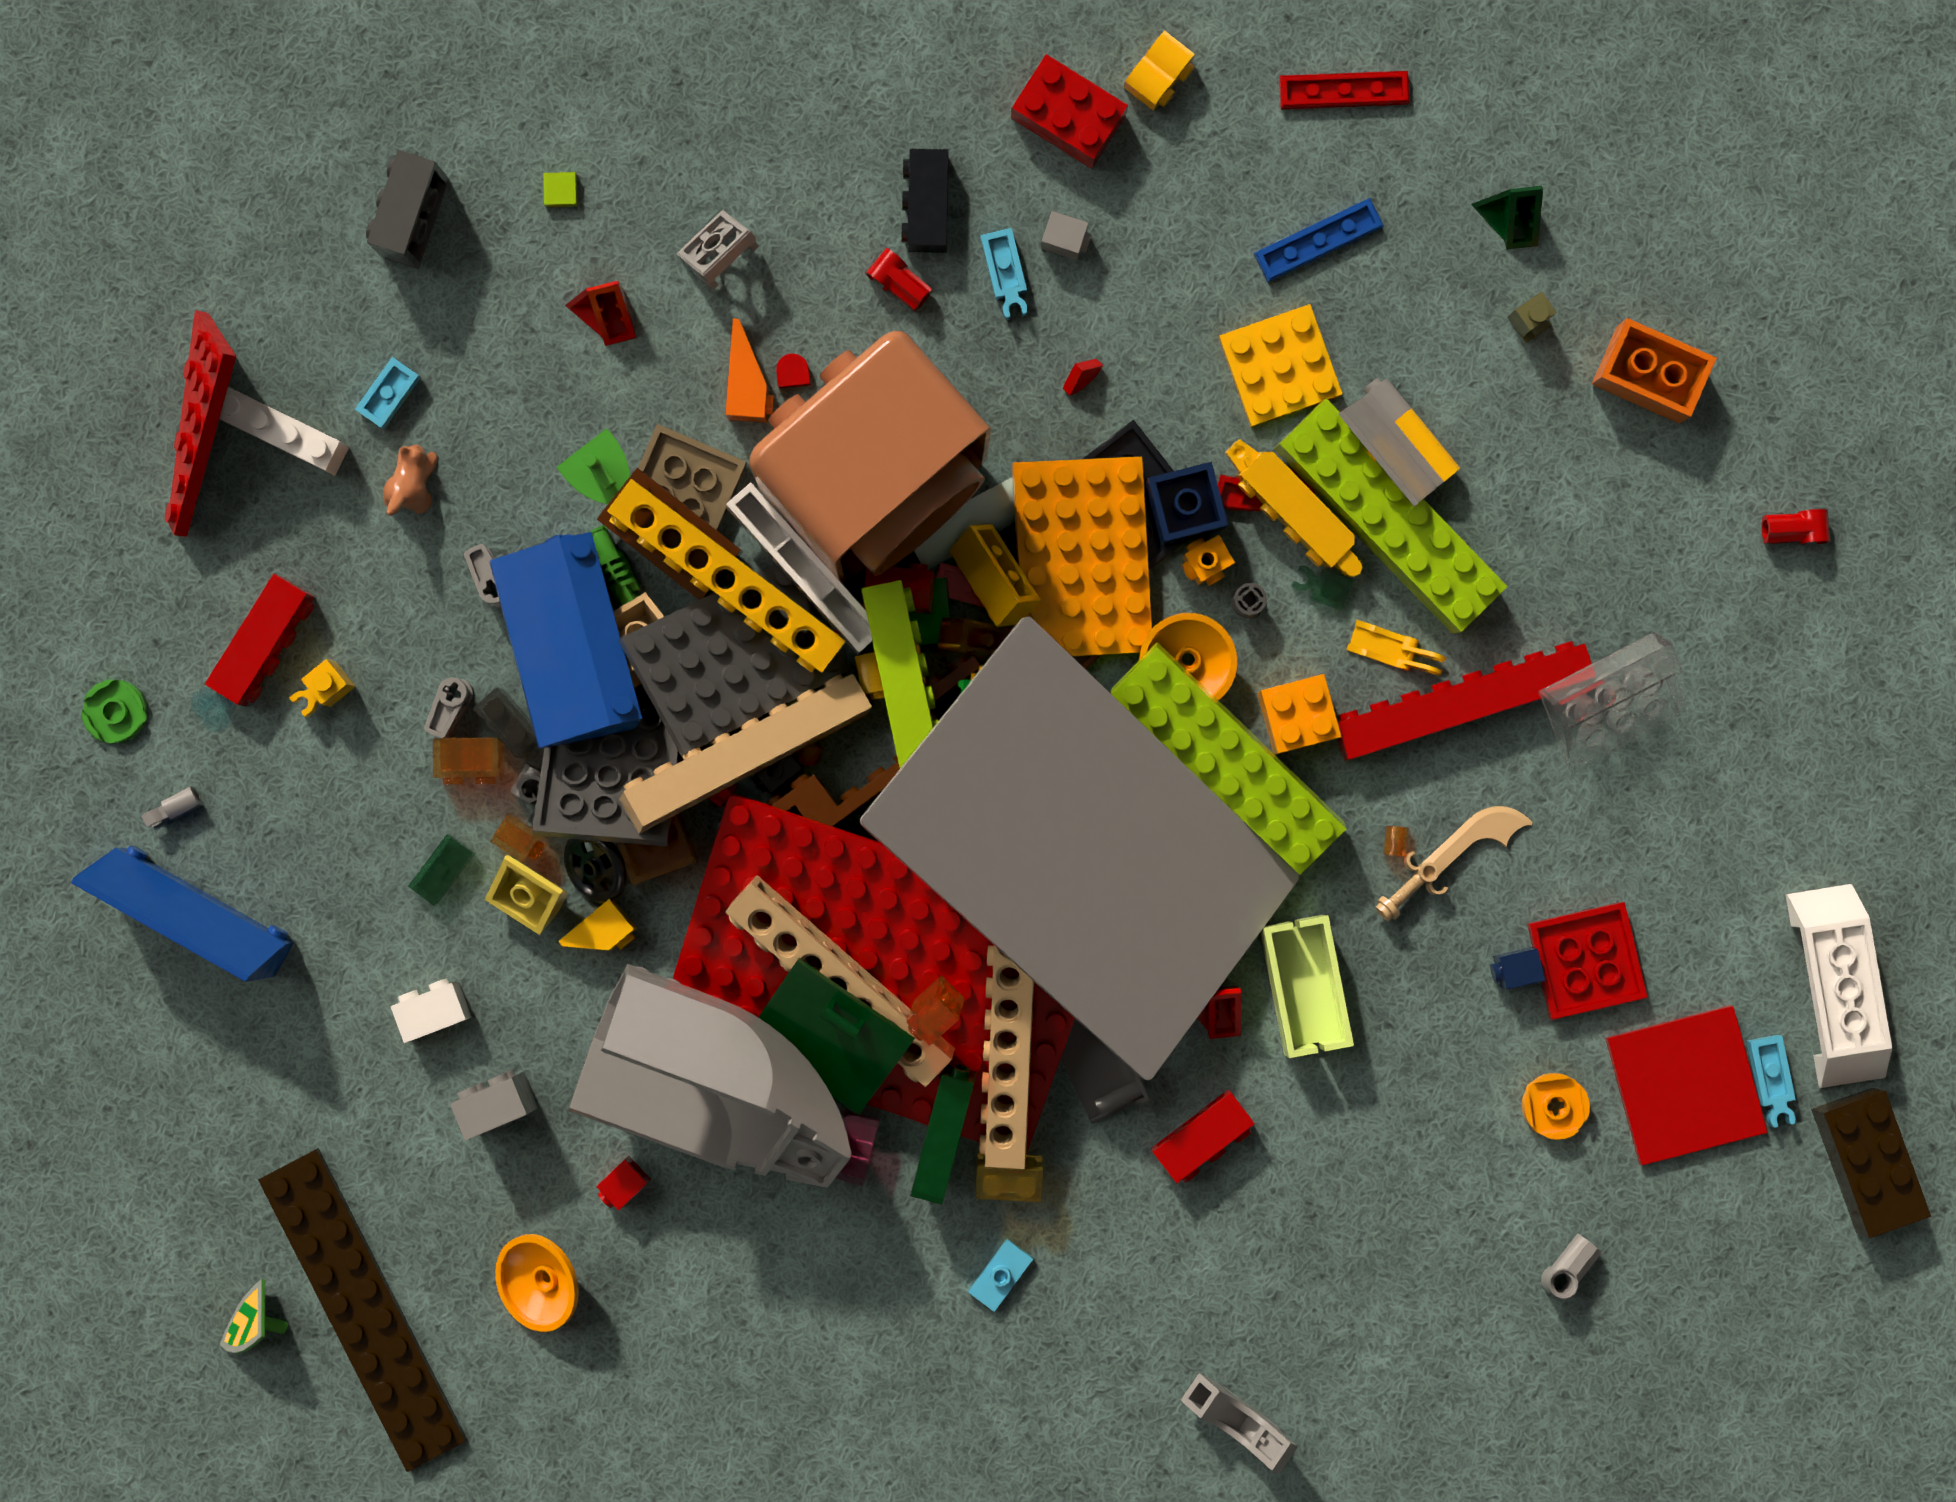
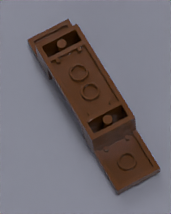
[765,656,981,828]

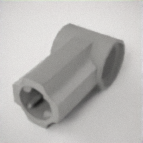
[1541,1234,1602,1299]

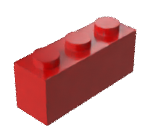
[1151,1090,1255,1184]

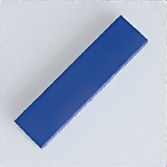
[1254,198,1384,283]

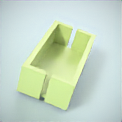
[1260,915,1354,1058]

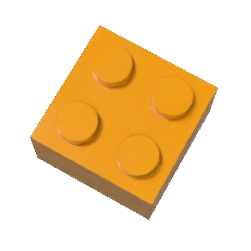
[1257,674,1341,754]

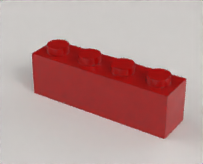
[204,573,315,706]

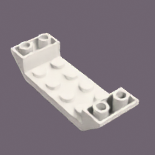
[1785,884,1892,1088]

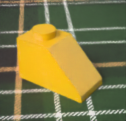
[558,899,638,950]

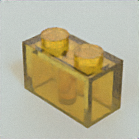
[975,1153,1043,1202]

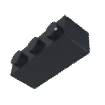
[901,149,949,253]

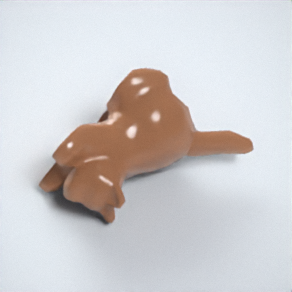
[383,444,438,516]

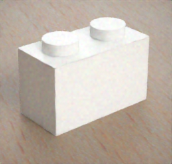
[390,978,472,1043]

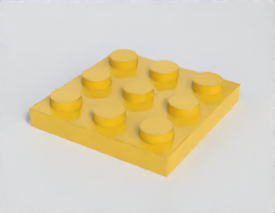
[1218,304,1343,428]

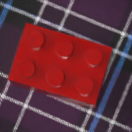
[1011,54,1128,169]

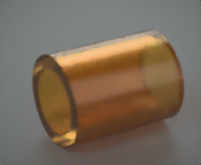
[1383,826,1409,857]

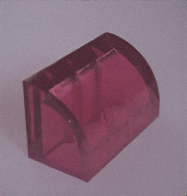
[836,1109,880,1186]

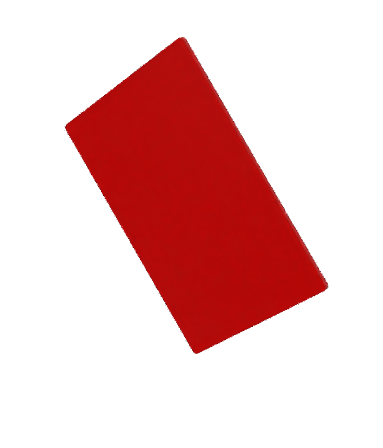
[672,794,1075,1154]

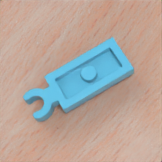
[980,228,1027,320]
[1746,1035,1796,1128]

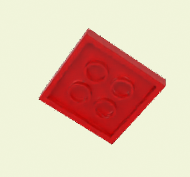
[1527,902,1648,1020]

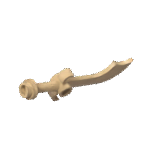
[1375,806,1533,922]

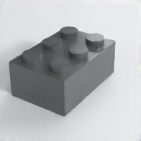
[366,150,449,269]

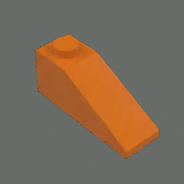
[725,318,775,423]

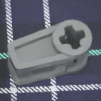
[464,544,501,607]
[424,677,473,738]

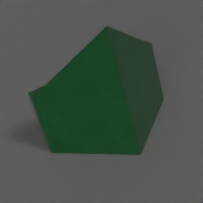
[1471,186,1543,250]

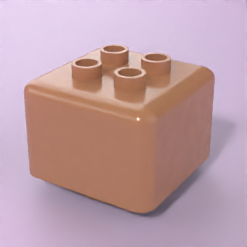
[749,331,991,585]

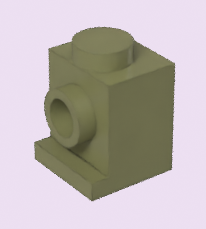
[1507,292,1557,344]

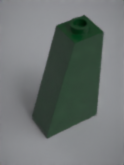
[910,1063,977,1205]

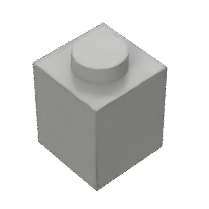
[1041,211,1092,260]

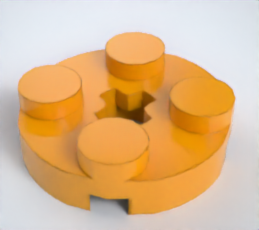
[1522,1073,1590,1140]

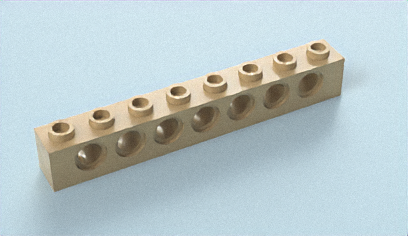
[726,875,955,1087]
[979,946,1034,1169]

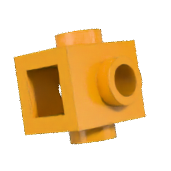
[1181,535,1235,586]

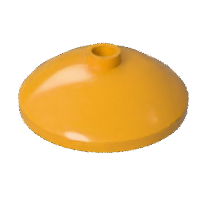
[1139,613,1237,700]
[495,1234,579,1332]

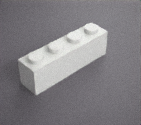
[219,387,349,476]

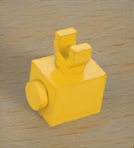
[289,659,356,717]

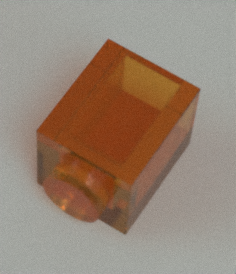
[490,814,546,863]

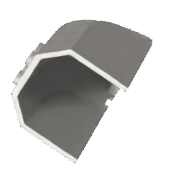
[568,964,851,1188]

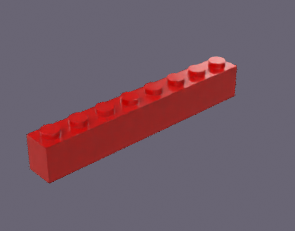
[1337,640,1597,761]

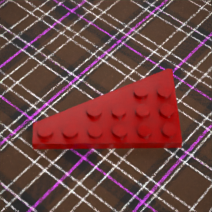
[165,310,236,537]

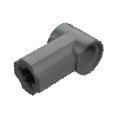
[510,763,541,805]

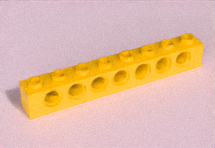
[607,479,845,673]

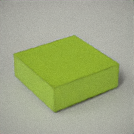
[543,172,578,207]

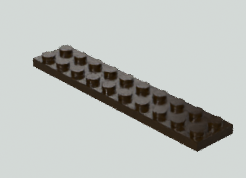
[258,1148,467,1472]

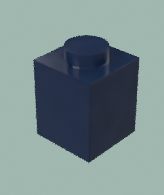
[1490,947,1545,989]

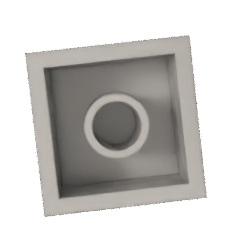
[450,1069,538,1140]

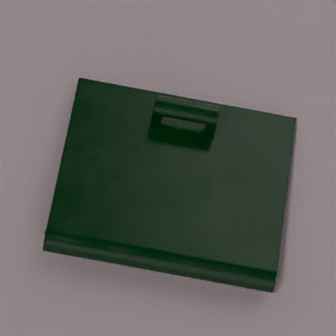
[758,958,915,1116]

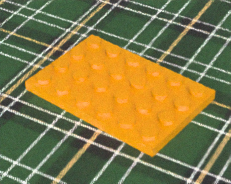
[1012,457,1152,656]

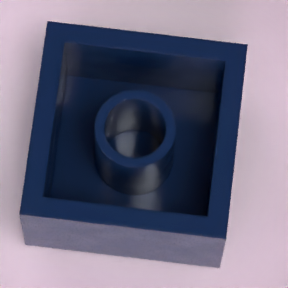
[1145,462,1228,546]

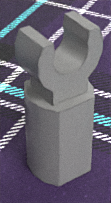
[141,787,204,827]

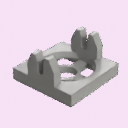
[677,210,759,291]

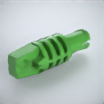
[590,525,641,605]

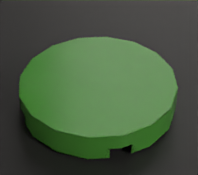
[81,680,148,743]

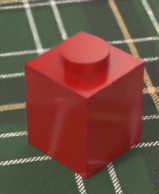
[596,1156,651,1211]

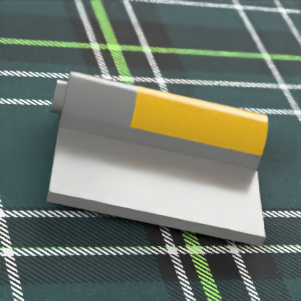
[1339,377,1461,506]

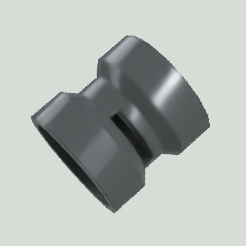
[1231,583,1267,618]

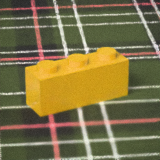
[949,524,1041,627]

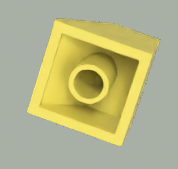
[485,854,568,935]

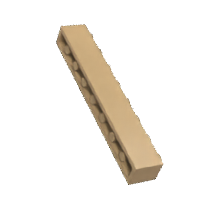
[619,674,872,834]

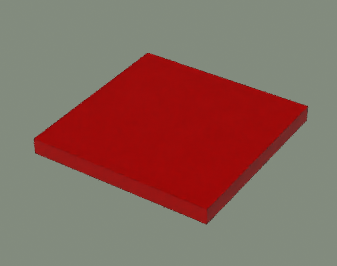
[1605,1005,1768,1166]

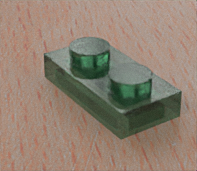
[408,834,475,906]

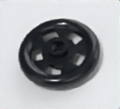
[564,839,627,903]

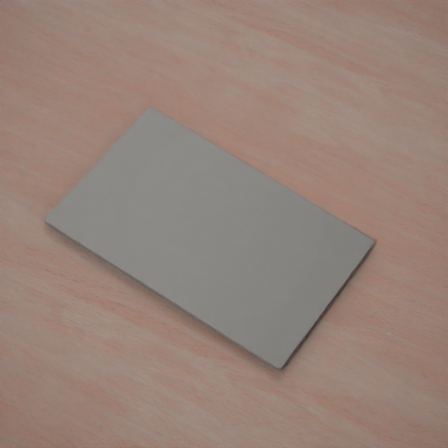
[860,617,1299,1080]

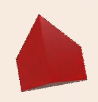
[565,281,636,346]
[1197,985,1242,1039]

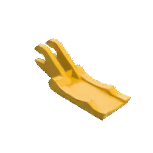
[1347,619,1447,676]

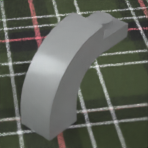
[1181,1373,1298,1474]

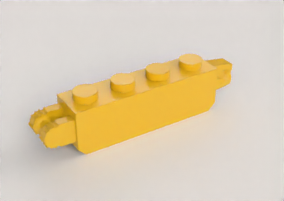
[1225,439,1363,577]

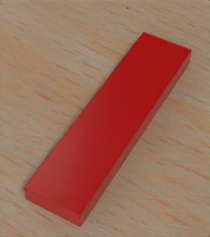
[1279,71,1409,110]

